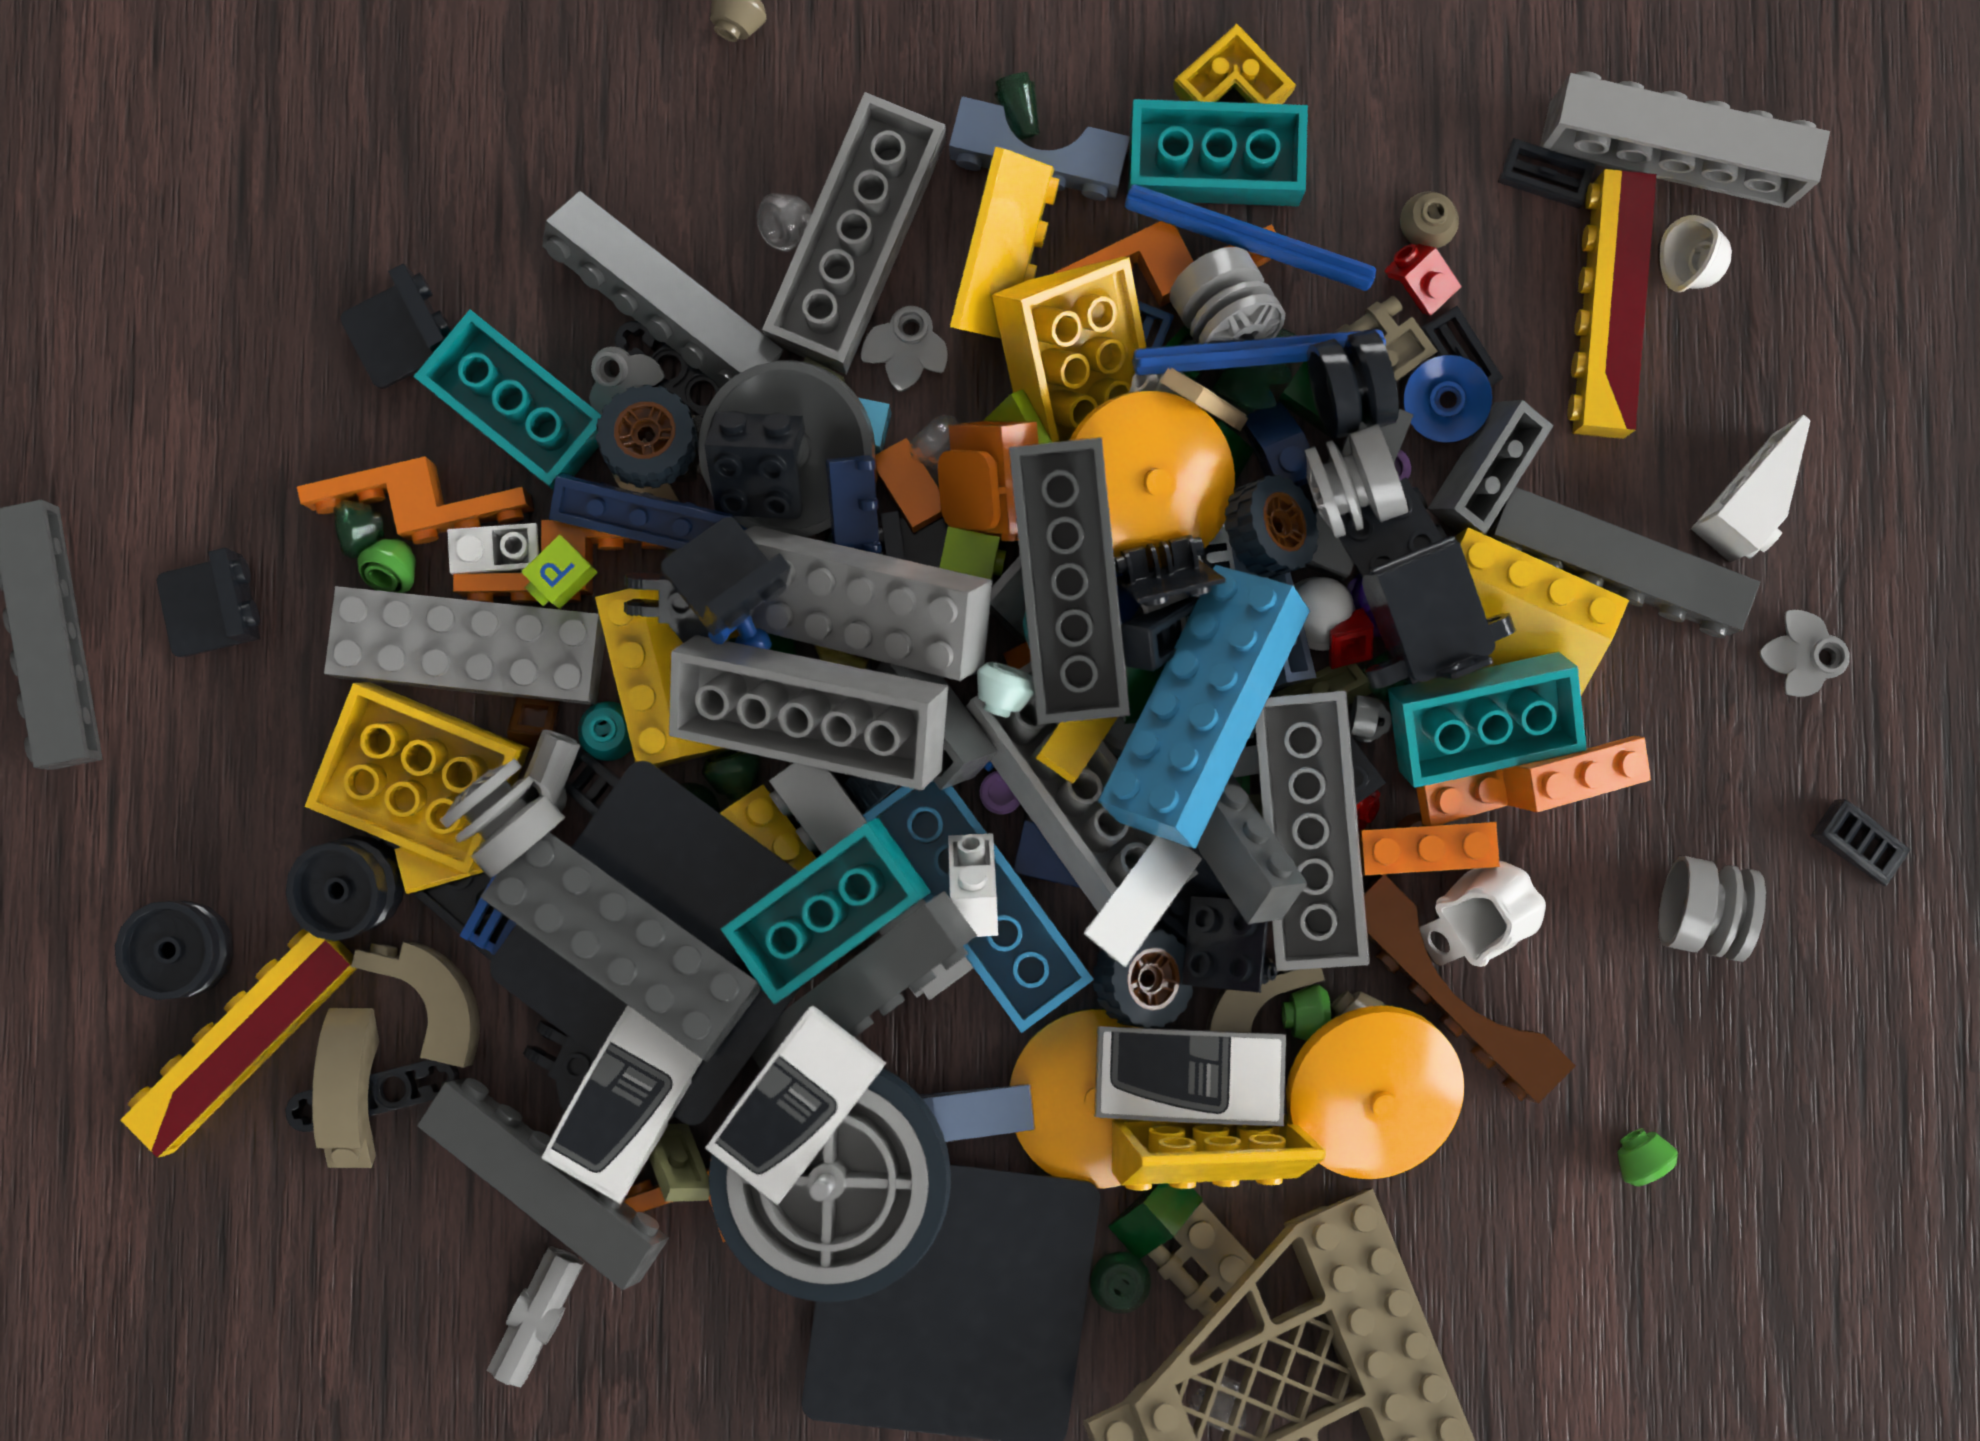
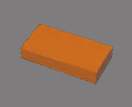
[875,438,943,533]

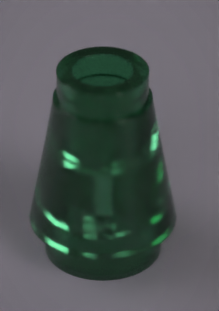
[994,72,1040,140]

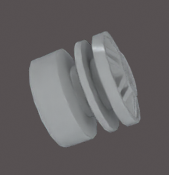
[1170,247,1286,344]
[1304,424,1409,538]
[440,758,565,879]
[1658,856,1766,962]

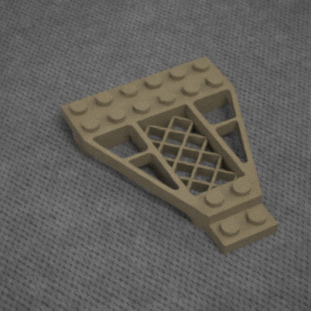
[1083,1188,1475,1441]

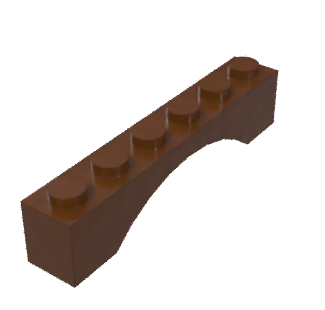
[1364,874,1576,1104]

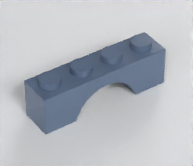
[949,96,1130,201]

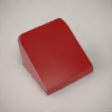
[1329,608,1374,669]

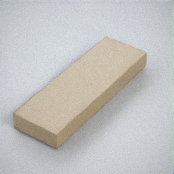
[1160,368,1248,431]

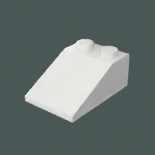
[1691,415,1811,563]

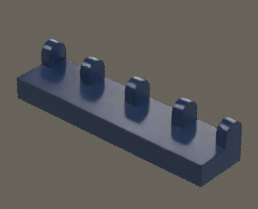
[826,455,882,554]
[549,473,734,550]

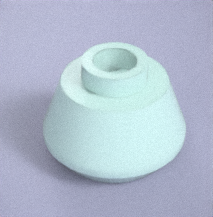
[977,662,1035,717]

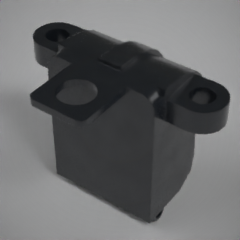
[1362,536,1516,689]

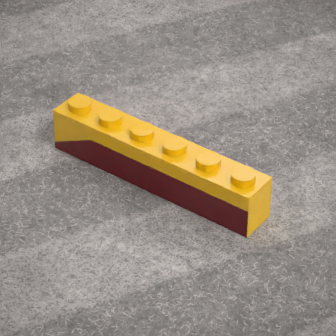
[1567,169,1657,439]
[120,929,357,1158]

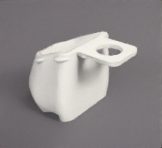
[1419,861,1546,967]

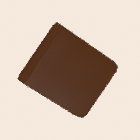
[507,697,560,752]

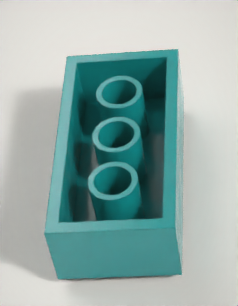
[1128,99,1308,206]
[413,309,602,491]
[1388,652,1587,788]
[721,818,931,1004]

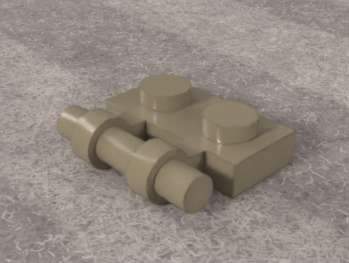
[1334,295,1438,382]
[1148,1202,1255,1317]

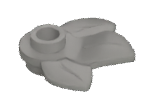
[861,306,948,392]
[589,347,665,415]
[1759,610,1850,697]

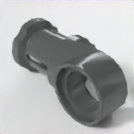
[1348,695,1391,743]

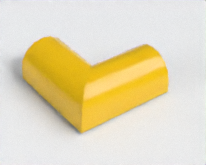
[1173,24,1296,104]

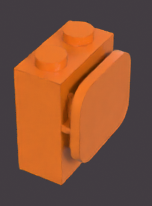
[938,420,1038,541]

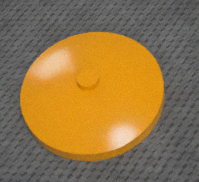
[1069,391,1235,567]
[1286,1006,1464,1179]
[1009,1009,1141,1189]

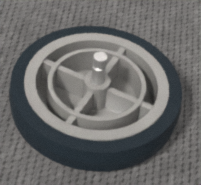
[709,1068,951,1302]

